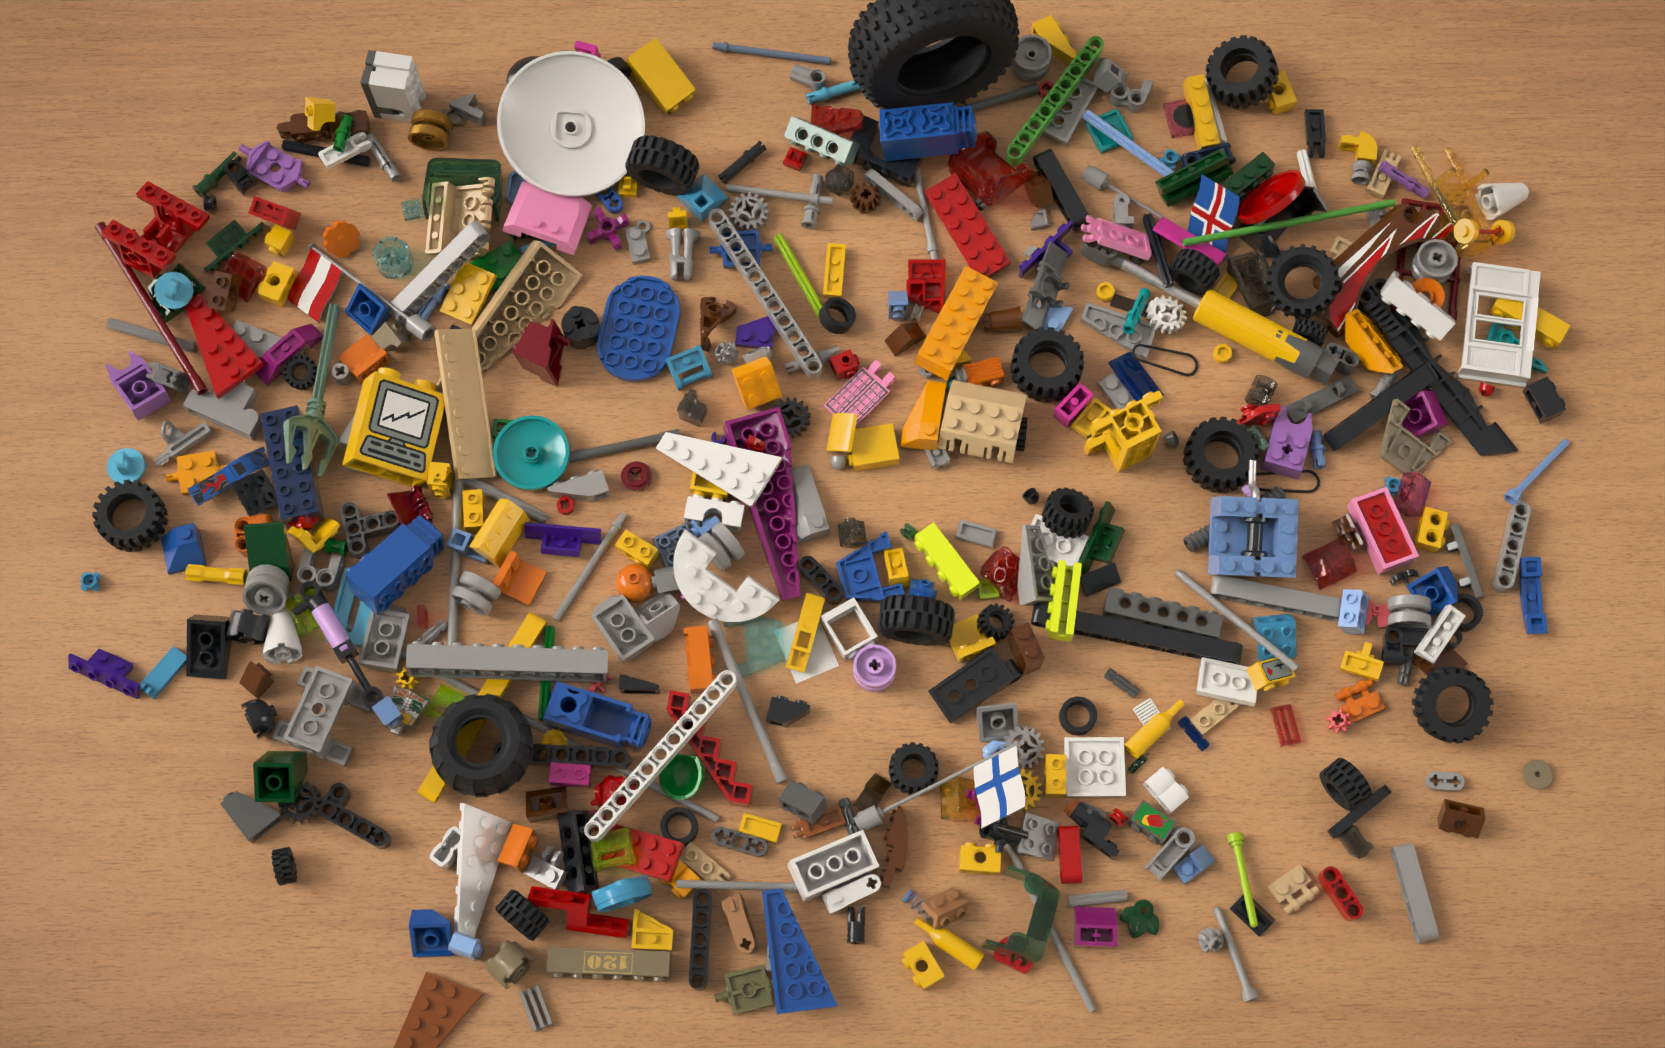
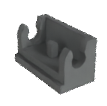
[146,362,190,394]

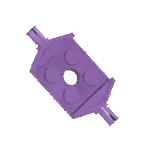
[239,140,311,192]

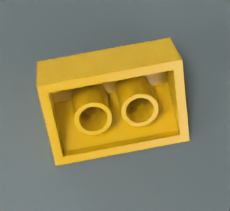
[469,499,530,568]

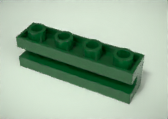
[1155,149,1234,207]

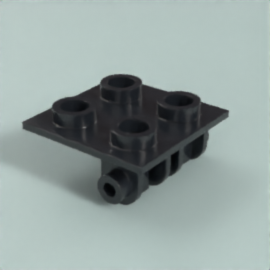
[231,469,278,517]

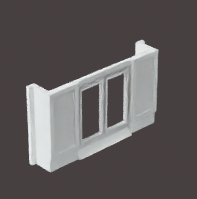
[1457,262,1541,388]

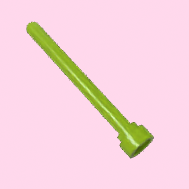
[1227,832,1258,928]

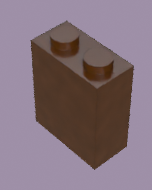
[1007,622,1045,676]

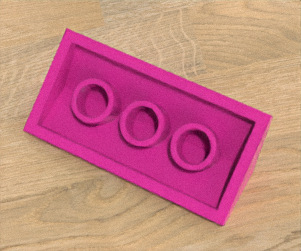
[1153,217,1226,266]

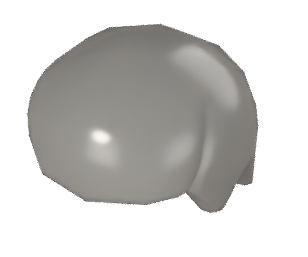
[742,346,772,364]

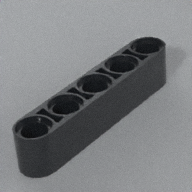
[1033,149,1090,231]
[689,889,712,991]

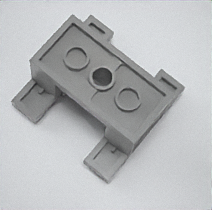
[272,665,378,767]

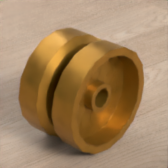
[408,109,452,151]

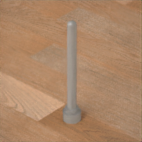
[1214,907,1259,1003]

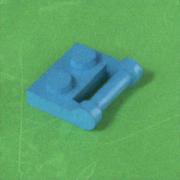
[665,345,713,391]

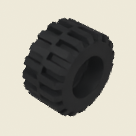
[1169,248,1220,295]
[1042,487,1094,539]
[889,742,939,795]
[1319,758,1372,812]
[495,889,550,941]

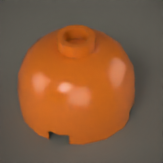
[616,563,654,603]

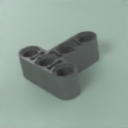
[341,502,401,559]

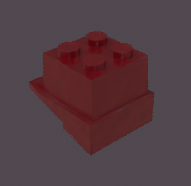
[513,319,571,387]

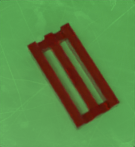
[1270,704,1301,747]

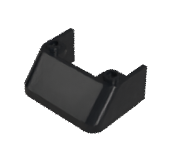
[1237,186,1329,259]

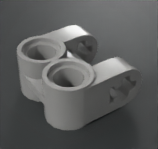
[1109,70,1154,113]
[297,549,344,593]

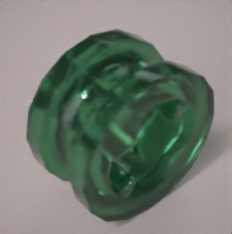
[899,523,918,542]

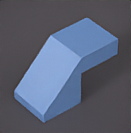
[446,528,488,564]

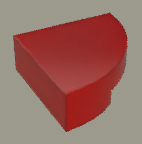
[746,435,766,452]

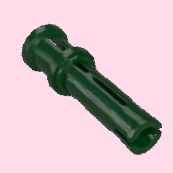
[192,151,242,199]

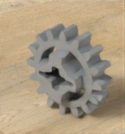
[729,192,769,231]
[1001,726,1045,769]

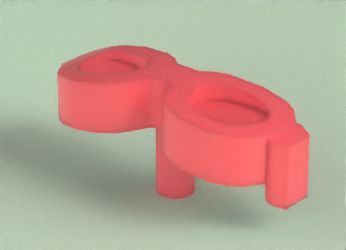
[588,674,612,693]

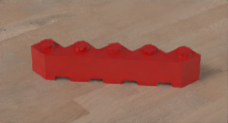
[666,690,753,808]

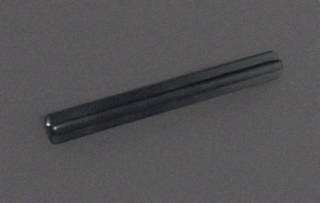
[281,139,371,167]
[1142,213,1174,288]

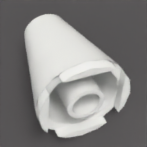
[1475,183,1529,220]
[262,608,303,664]

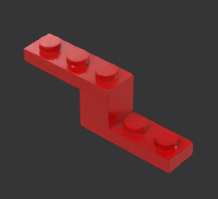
[527,886,630,938]

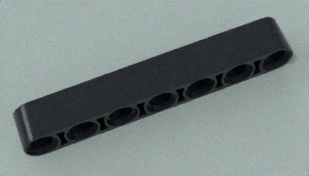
[1323,361,1438,451]
[493,742,632,769]

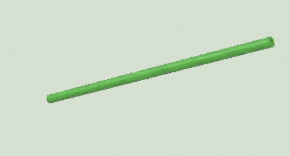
[1182,199,1396,247]

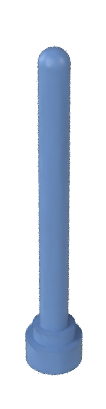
[1504,439,1570,505]

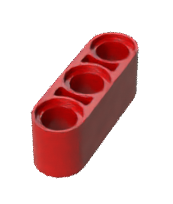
[1058,826,1082,884]
[1318,866,1363,921]

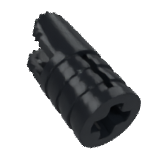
[847,906,866,945]

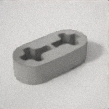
[1424,771,1464,792]

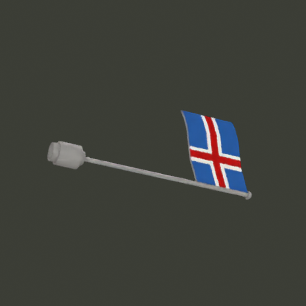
[1081,165,1240,259]

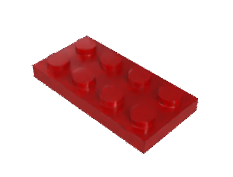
[598,824,685,883]

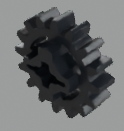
[773,397,811,438]
[278,781,323,825]

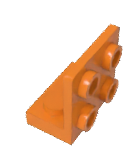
[338,334,391,384]
[492,550,547,606]

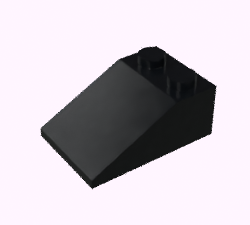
[186,614,232,679]

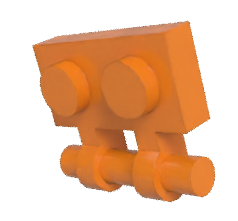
[1335,679,1385,724]

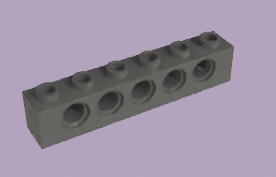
[1102,588,1223,639]

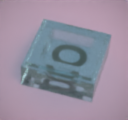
[401,199,424,221]

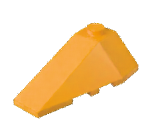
[900,381,947,450]

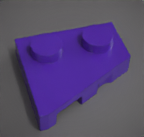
[735,316,775,350]

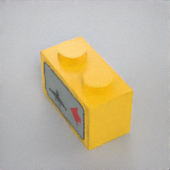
[1246,657,1296,691]

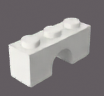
[684,495,745,533]

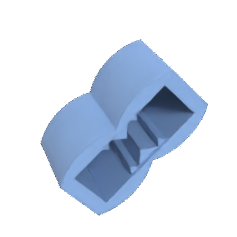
[448,931,485,961]

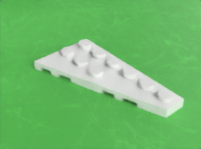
[656,432,783,507]
[454,803,512,938]

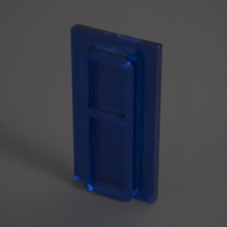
[1108,352,1164,401]

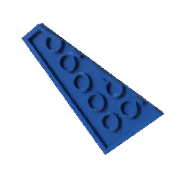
[762,888,838,1015]

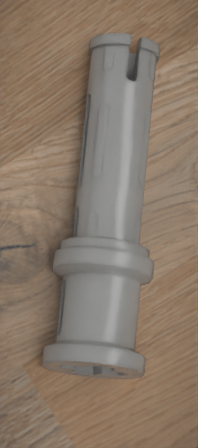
[801,174,824,230]

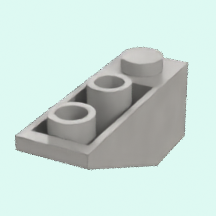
[547,470,611,502]

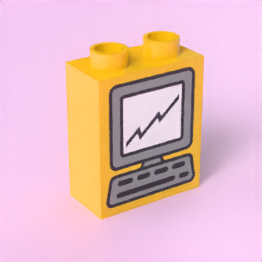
[342,368,445,487]

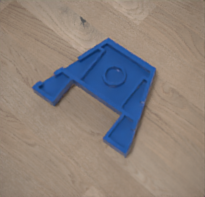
[836,531,905,601]

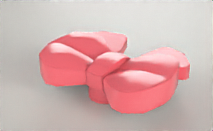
[1365,600,1391,628]

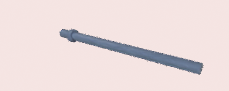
[712,42,831,65]

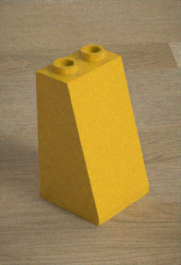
[626,38,696,115]

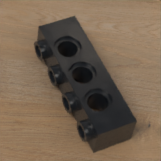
[557,810,599,894]

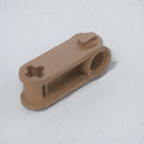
[721,893,758,954]

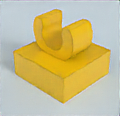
[618,177,638,198]
[668,207,688,229]

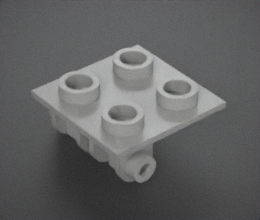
[1017,812,1059,861]

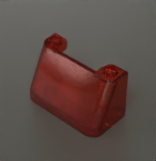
[948,131,1033,206]

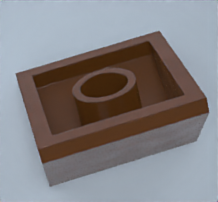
[526,786,569,823]

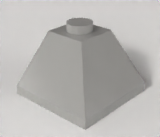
[634,591,681,642]

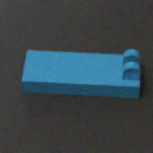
[139,646,186,700]

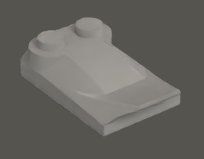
[591,594,656,663]
[358,606,410,672]

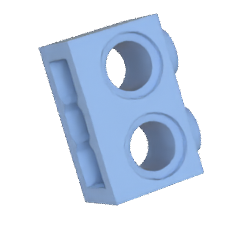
[1338,589,1369,634]

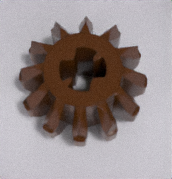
[850,182,881,214]

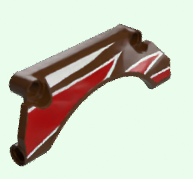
[1313,204,1455,338]

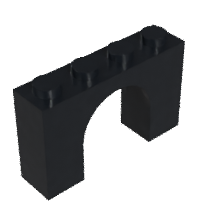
[849,115,925,187]

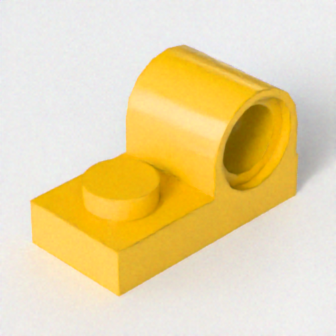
[883,548,909,588]

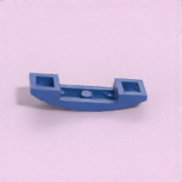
[1519,557,1548,634]

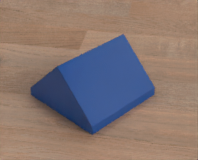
[345,283,392,335]

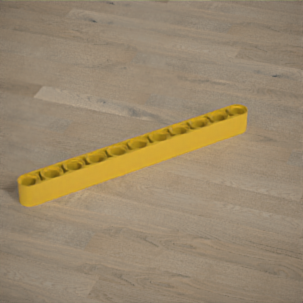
[417,612,548,803]

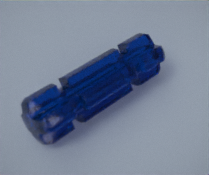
[1178,716,1210,751]

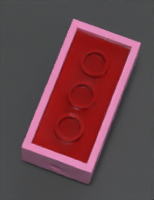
[1347,487,1419,575]

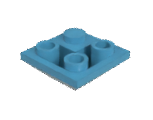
[677,174,729,222]

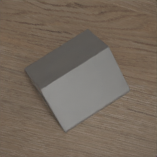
[976,702,1019,742]

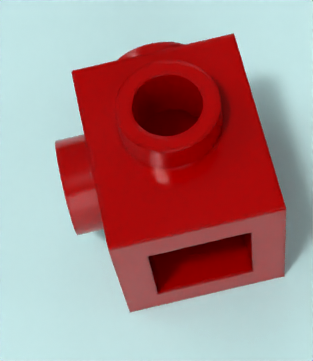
[830,349,860,380]

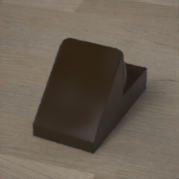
[853,773,892,811]

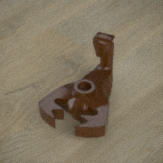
[700,297,737,352]

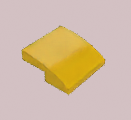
[826,413,858,453]

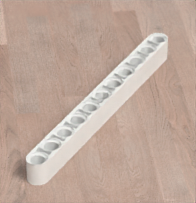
[584,670,737,842]

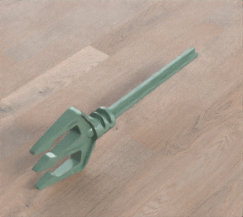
[283,304,340,477]

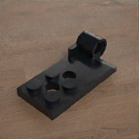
[928,647,1023,724]

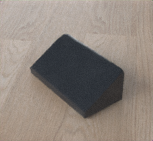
[1080,562,1121,597]
[1230,894,1275,937]

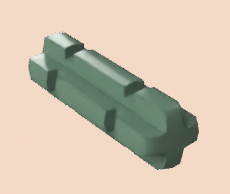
[1247,425,1269,451]

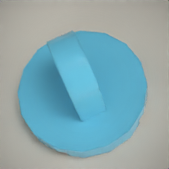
[154,272,194,310]
[107,448,147,485]

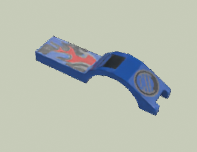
[187,446,270,506]

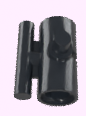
[979,817,1029,854]

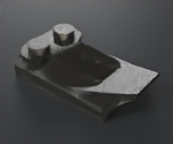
[1227,249,1276,317]

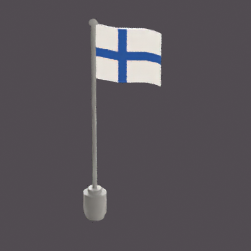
[854,741,1026,831]

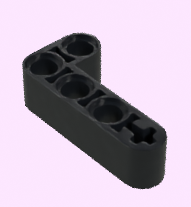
[319,783,392,849]

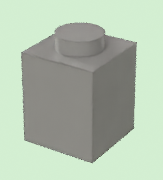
[651,567,679,593]

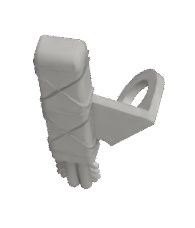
[154,420,212,466]

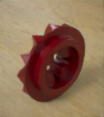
[621,461,652,491]

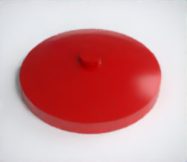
[1237,170,1305,224]

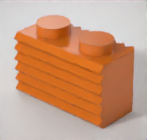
[962,356,1005,387]

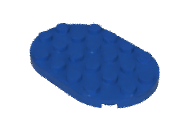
[597,276,680,382]

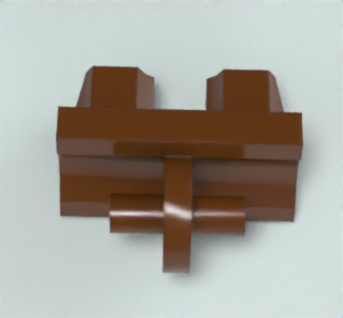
[1332,513,1365,553]

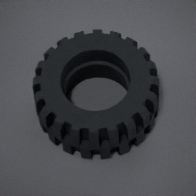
[1206,35,1279,109]
[625,135,700,196]
[1011,327,1084,402]
[1183,417,1260,493]
[878,594,955,646]
[1412,666,1494,743]

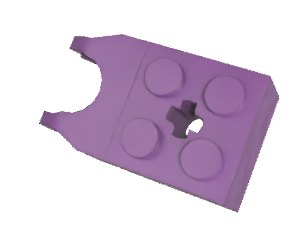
[105,350,171,421]
[1261,406,1313,480]

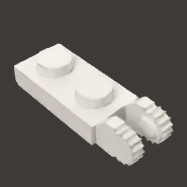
[318,132,372,170]

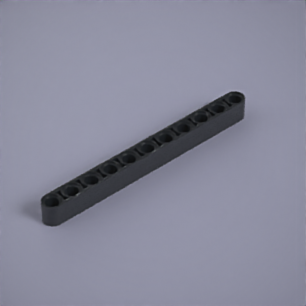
[1031,604,1243,665]

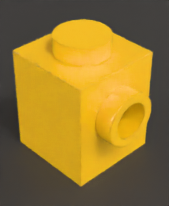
[264,224,295,257]

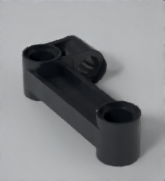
[1381,626,1463,665]

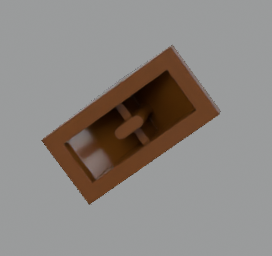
[885,322,926,356]

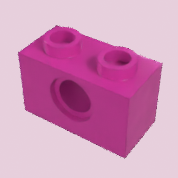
[1053,383,1094,428]
[549,762,593,788]

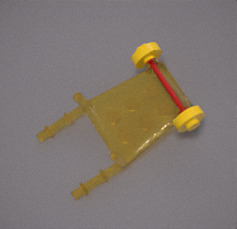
[1411,145,1515,258]

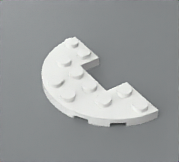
[673,529,779,622]

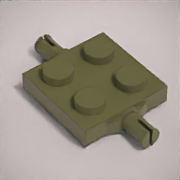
[714,964,773,1015]

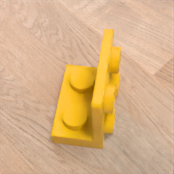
[287,517,341,553]
[949,614,996,663]

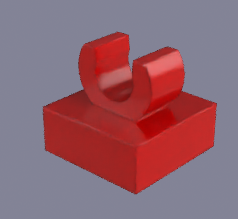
[783,147,807,172]

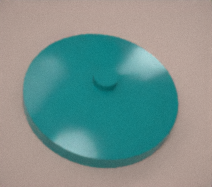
[493,415,570,491]

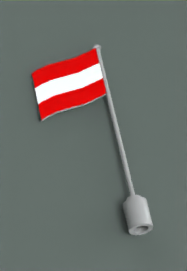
[288,243,436,342]

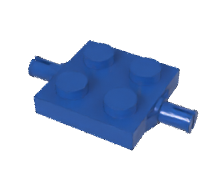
[709,230,773,269]

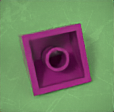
[1401,391,1449,438]

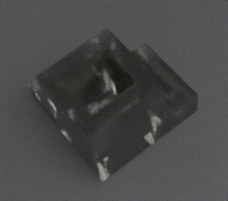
[677,388,708,427]

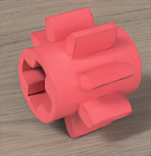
[1326,709,1352,734]

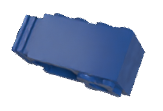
[879,102,977,161]
[346,515,445,615]
[543,681,652,752]

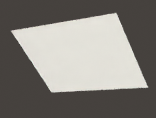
[774,620,839,684]

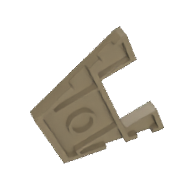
[1379,399,1452,478]

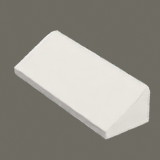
[1414,605,1466,663]

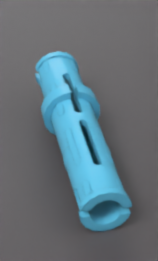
[806,80,860,105]

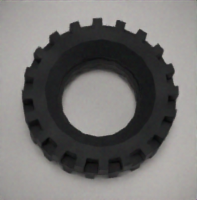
[1266,244,1340,319]

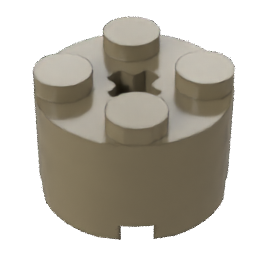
[486,940,534,989]

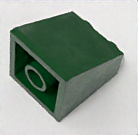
[253,751,308,803]

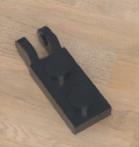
[1304,109,1326,158]

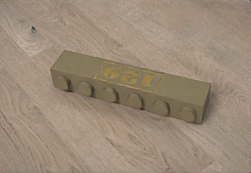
[546,947,671,982]

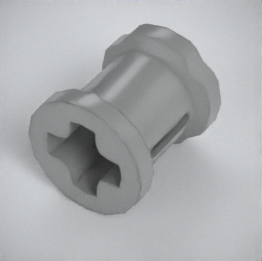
[332,363,352,385]

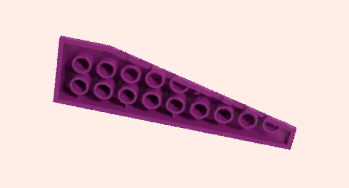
[723,407,801,601]

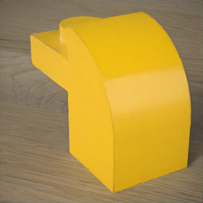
[1337,131,1377,168]

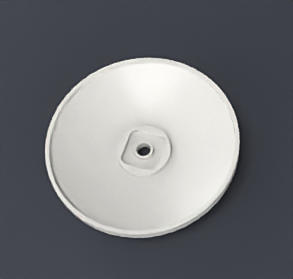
[497,51,645,197]

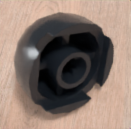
[241,699,278,740]

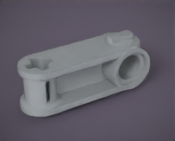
[1144,826,1197,881]

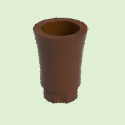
[983,306,1023,332]

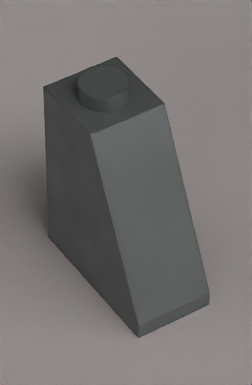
[220,791,285,843]

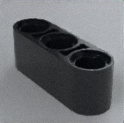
[799,556,843,605]

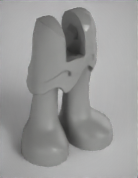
[666,228,701,281]

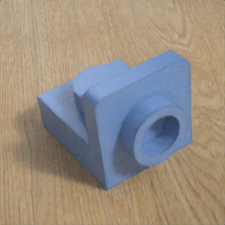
[690,516,720,538]

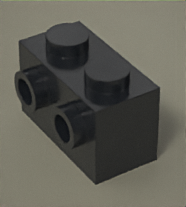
[1522,377,1566,424]

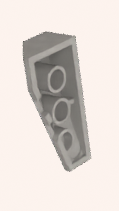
[792,464,829,544]
[1017,525,1055,606]

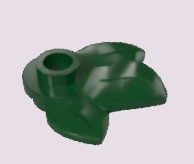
[1120,899,1159,938]

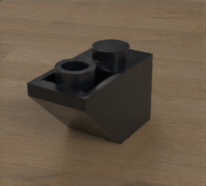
[766,695,810,728]

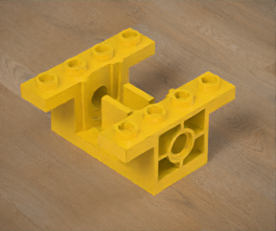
[1083,391,1163,473]

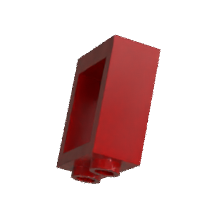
[248,196,301,230]

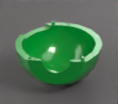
[659,754,705,800]

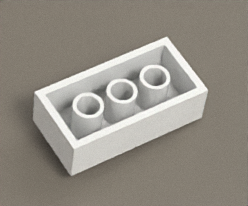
[787,830,879,902]

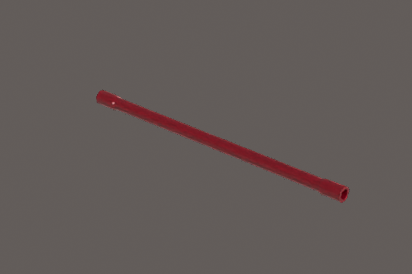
[95,222,208,395]

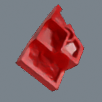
[906,259,946,314]

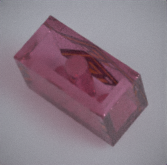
[1395,472,1431,517]

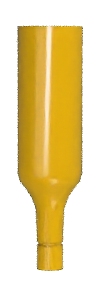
[1124,699,1185,759]
[914,917,985,971]

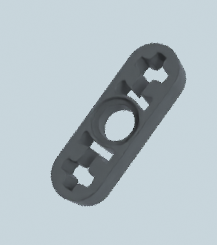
[712,827,768,857]

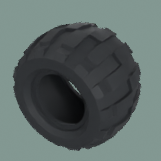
[429,694,534,798]

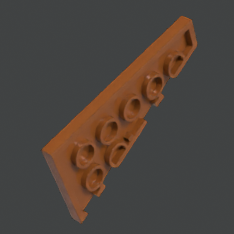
[394,972,483,1048]

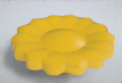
[541,729,568,755]

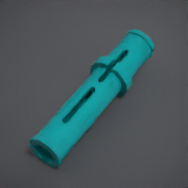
[1122,288,1151,334]

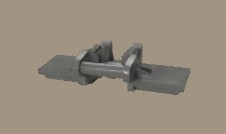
[1021,242,1070,331]

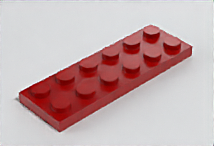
[924,173,1011,278]

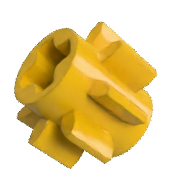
[396,667,420,691]

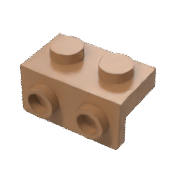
[921,887,969,930]

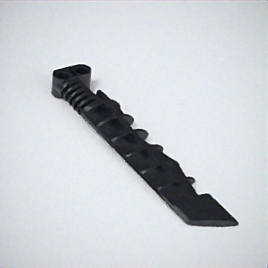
[1358,278,1518,456]

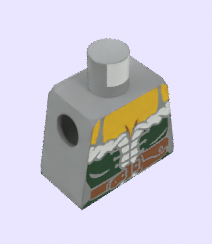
[390,686,432,736]

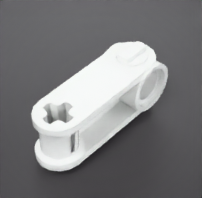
[821,874,881,914]

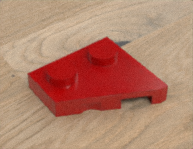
[1237,404,1281,427]

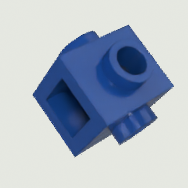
[909,578,937,599]

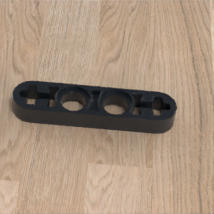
[1327,784,1392,839]

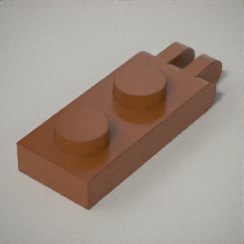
[790,805,846,840]

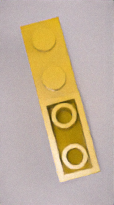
[785,593,825,673]

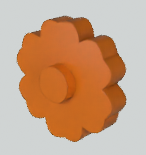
[322,220,360,258]

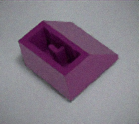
[1074,907,1117,949]

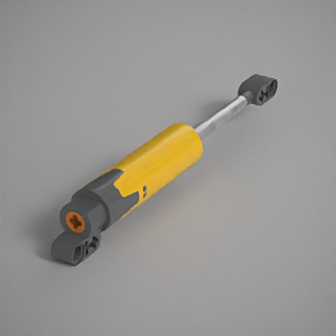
[1081,240,1359,385]

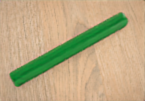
[538,625,555,721]

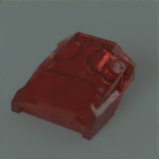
[222,252,267,302]
[1302,538,1357,590]
[980,546,1020,602]

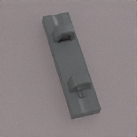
[1286,375,1359,424]
[1446,523,1485,600]

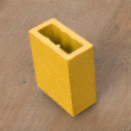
[848,423,899,472]

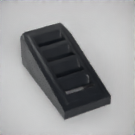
[619,674,660,694]

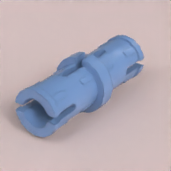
[1310,430,1326,469]

